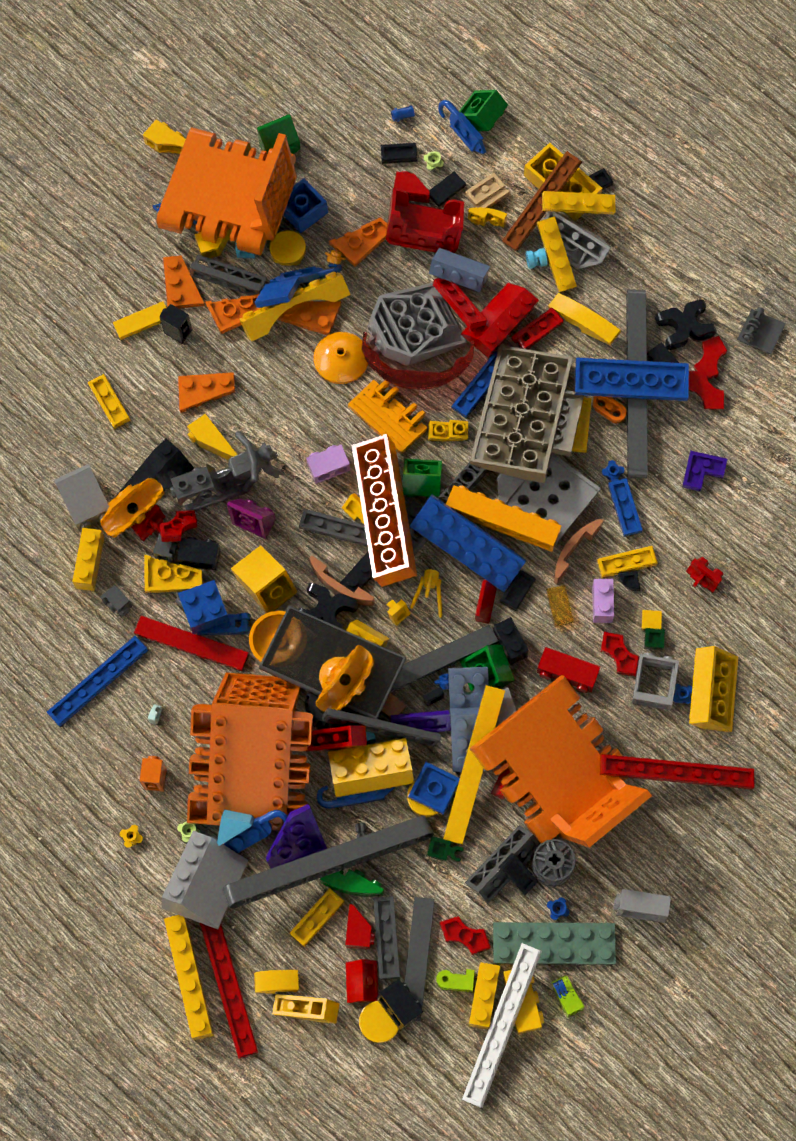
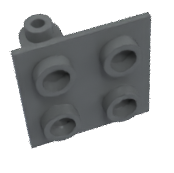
[737,307,786,354]

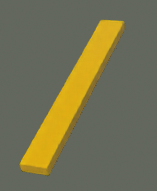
[443,685,505,844]

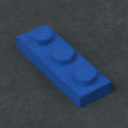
[608,478,643,537]

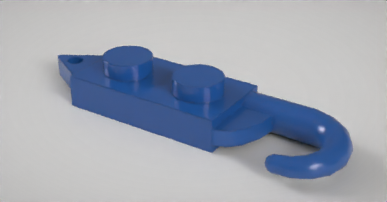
[438,100,486,154]
[269,263,342,284]
[316,786,395,809]
[224,810,288,853]

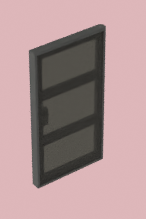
[259,606,406,719]

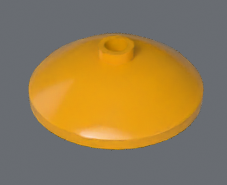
[314,332,369,384]
[249,611,307,668]

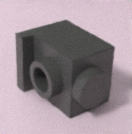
[153,533,178,563]
[100,585,132,617]

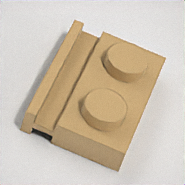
[465,173,510,208]

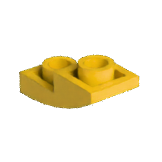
[468,207,507,228]
[428,420,468,441]
[254,970,299,994]

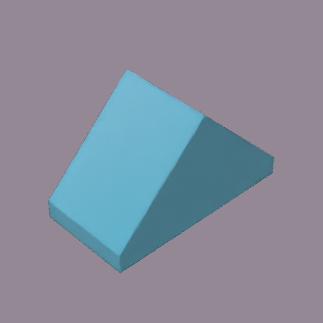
[217,809,254,846]

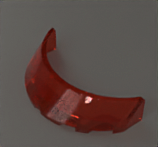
[362,332,475,390]

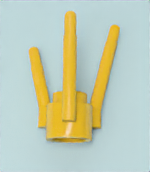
[410,569,442,618]

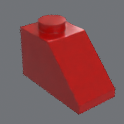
[394,171,430,203]
[345,904,375,950]

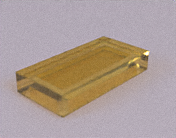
[546,585,574,627]

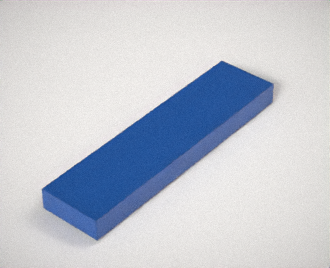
[451,351,498,419]

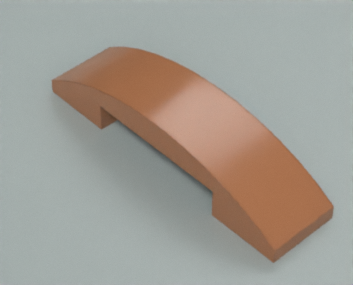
[554,519,603,584]
[309,556,375,606]

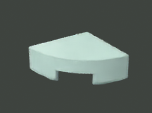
[148,704,163,725]

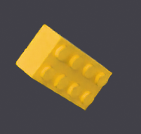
[524,143,602,221]
[328,738,414,797]

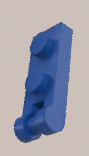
[196,613,251,635]

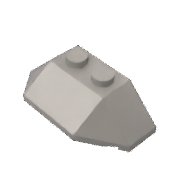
[544,211,611,269]

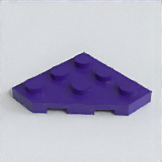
[266,804,327,869]

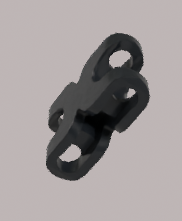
[655,299,717,350]
[298,583,360,631]

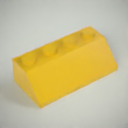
[689,646,738,732]

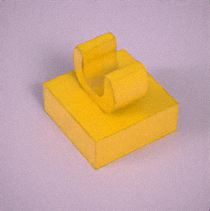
[386,599,411,626]

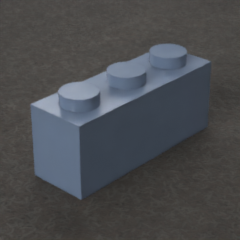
[429,248,490,292]

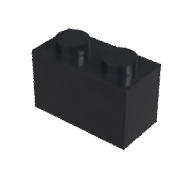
[160,304,193,344]
[177,537,221,571]
[493,617,529,665]
[376,979,423,1031]

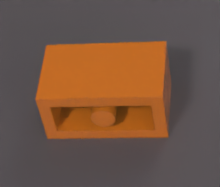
[139,756,167,792]

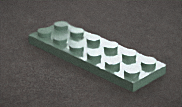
[493,922,616,965]

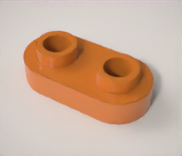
[592,396,626,423]

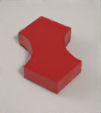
[693,335,727,380]
[689,371,724,410]
[159,510,197,542]
[600,632,639,677]
[440,916,491,955]

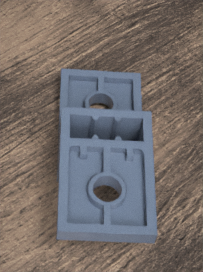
[448,667,488,772]

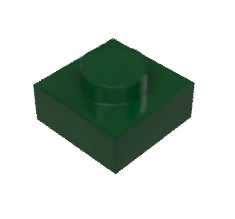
[644,628,665,650]

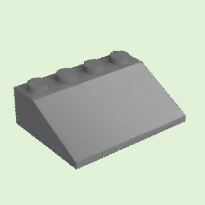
[162,831,248,929]

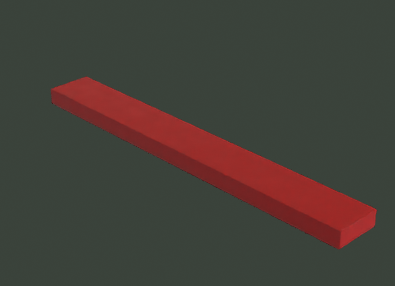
[600,754,755,789]
[200,923,259,1059]

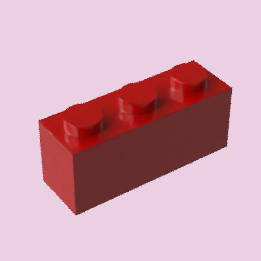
[537,647,601,693]
[306,726,367,751]

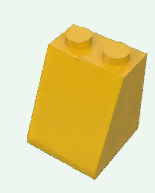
[231,545,297,613]

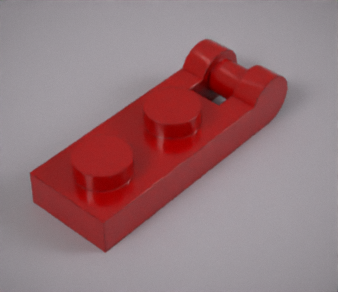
[511,307,564,350]

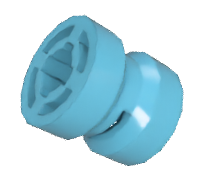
[525,248,547,269]

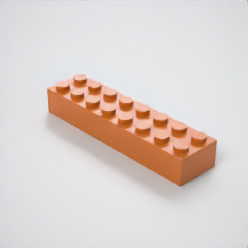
[352,434,417,587]

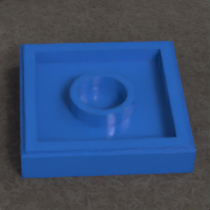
[255,278,300,308]
[408,762,460,815]

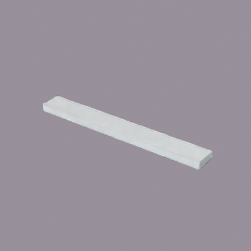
[462,943,542,1108]

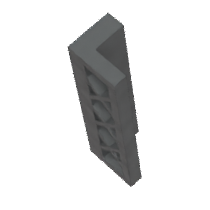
[190,254,267,295]
[465,825,540,904]

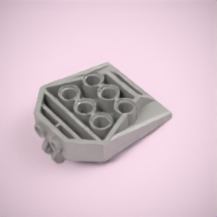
[367,283,467,366]
[497,453,601,545]

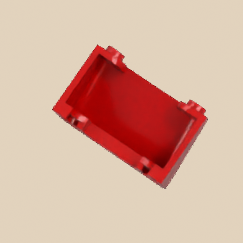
[386,188,464,253]

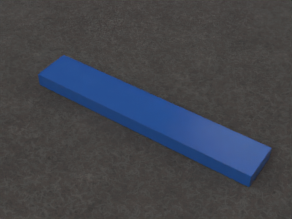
[47,636,149,727]

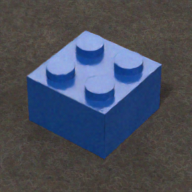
[283,178,329,234]
[178,580,229,634]

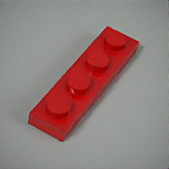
[433,278,487,329]

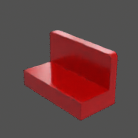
[346,959,378,1003]

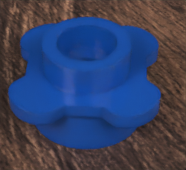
[602,460,625,482]
[435,674,449,690]
[673,684,692,704]
[547,897,570,920]

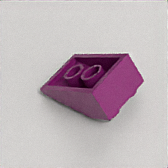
[227,498,276,539]

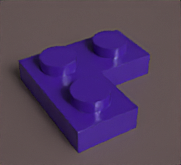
[682,450,727,492]

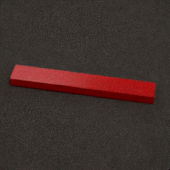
[134,616,249,672]

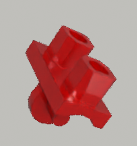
[131,505,166,542]
[686,557,723,593]

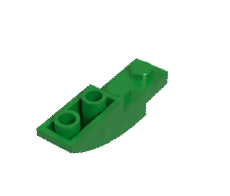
[320,869,384,897]

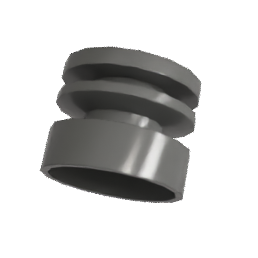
[532,839,576,887]

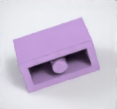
[306,445,350,484]
[592,579,614,623]

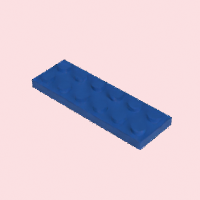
[575,357,689,401]
[409,494,526,592]

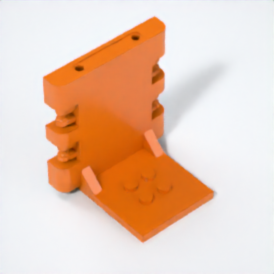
[156,127,297,256]
[187,672,313,830]
[469,675,652,848]

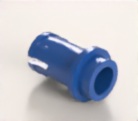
[391,105,415,122]

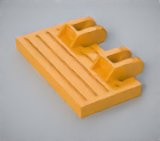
[348,379,427,455]

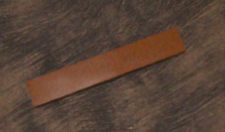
[502,151,582,252]

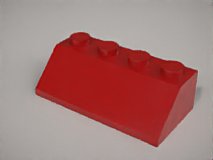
[461,283,539,358]

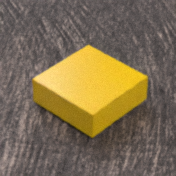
[641,610,662,630]

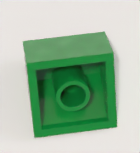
[459,90,508,131]
[257,114,301,157]
[402,459,442,498]
[460,645,515,691]

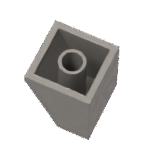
[54,464,109,531]

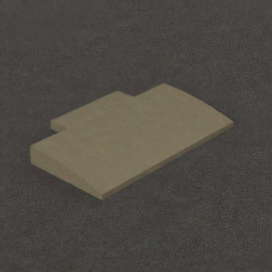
[470,345,584,483]

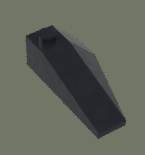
[115,438,194,510]

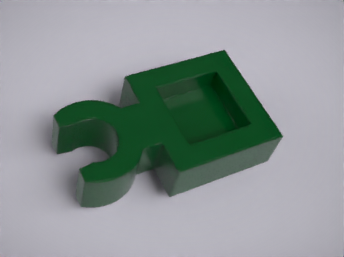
[426,836,464,862]

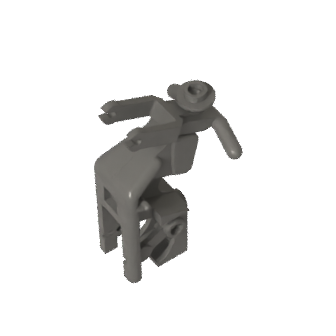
[170,431,285,511]

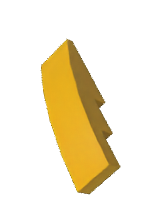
[548,293,621,345]

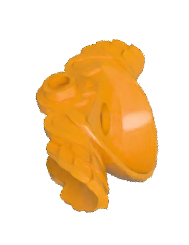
[100,478,164,538]
[316,645,374,712]

